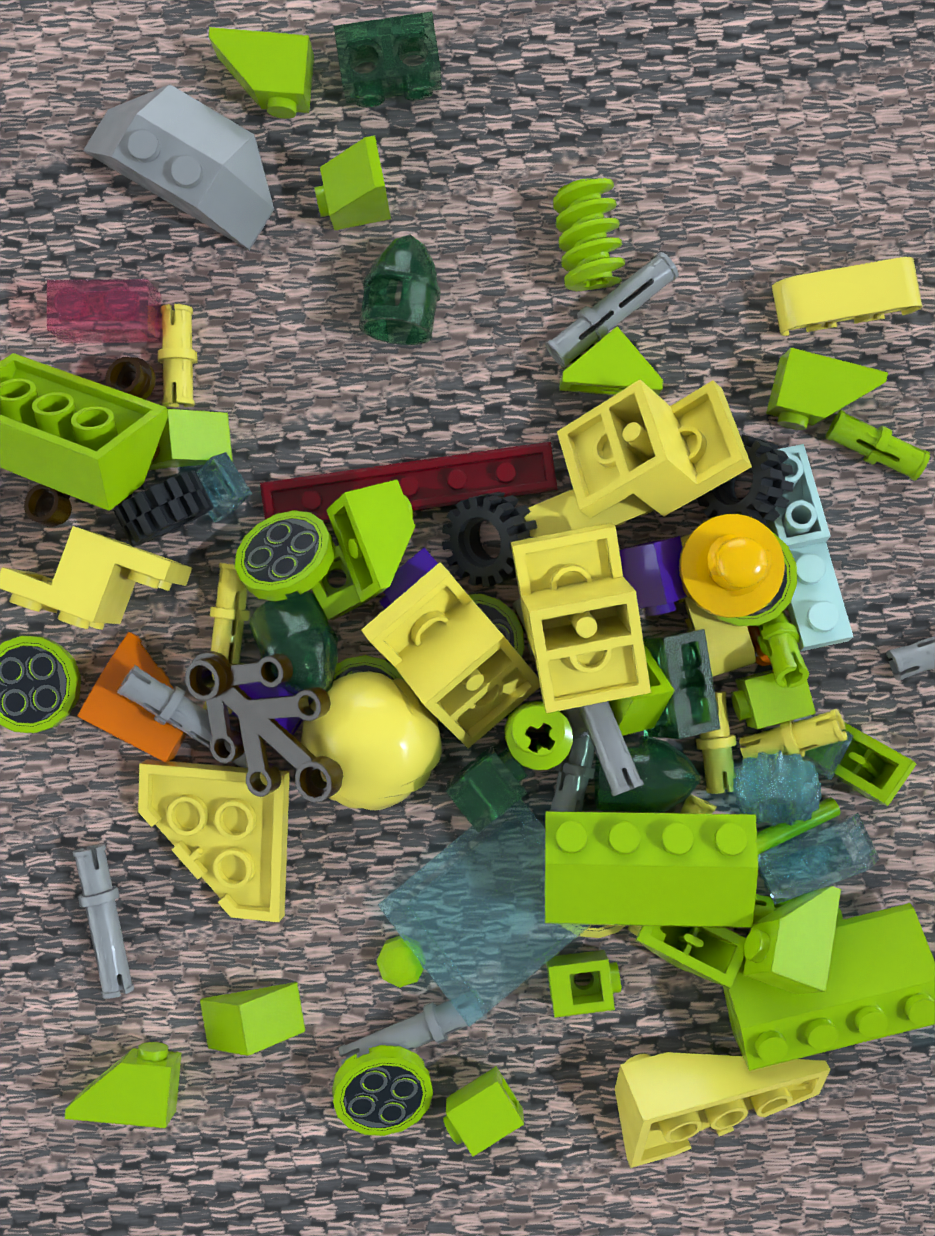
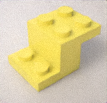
[557,380,752,518]
[510,523,651,713]
[0,526,192,630]
[361,562,540,748]

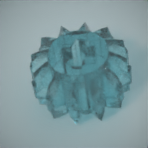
[733,750,821,827]

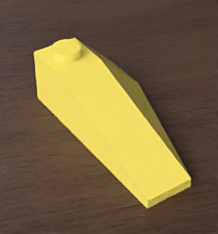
[615,1052,830,1168]

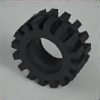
[697,434,794,526]
[113,471,214,547]
[442,492,537,587]

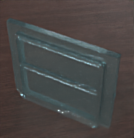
[378,791,592,1027]

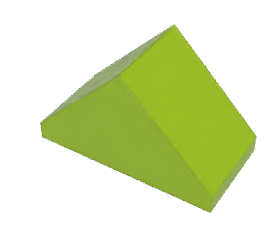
[559,326,663,395]
[149,409,233,470]
[805,722,917,806]
[635,926,746,989]
[200,982,306,1056]

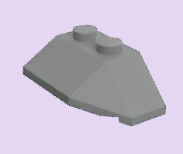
[83,84,274,251]

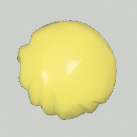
[301,671,442,810]

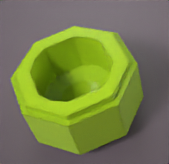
[376,934,426,988]

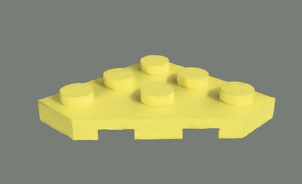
[138,759,290,922]

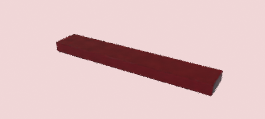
[260,441,558,524]

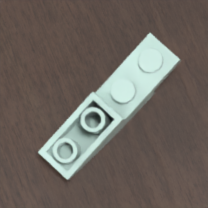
[765,444,853,651]

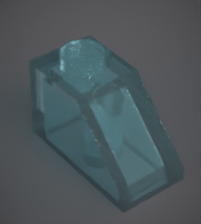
[758,813,880,905]

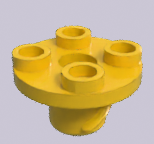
[679,514,785,618]

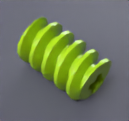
[553,178,625,292]
[505,701,573,770]

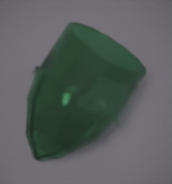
[359,234,441,345]
[249,592,338,700]
[594,735,701,813]

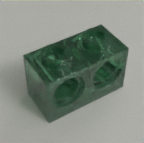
[334,11,442,108]
[643,629,721,739]
[445,745,528,832]

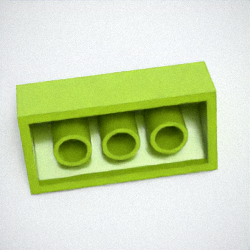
[0,353,168,511]
[545,811,758,928]
[723,903,935,1071]

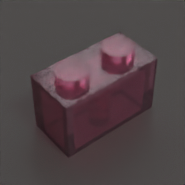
[47,279,161,343]

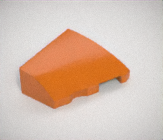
[77,632,187,763]

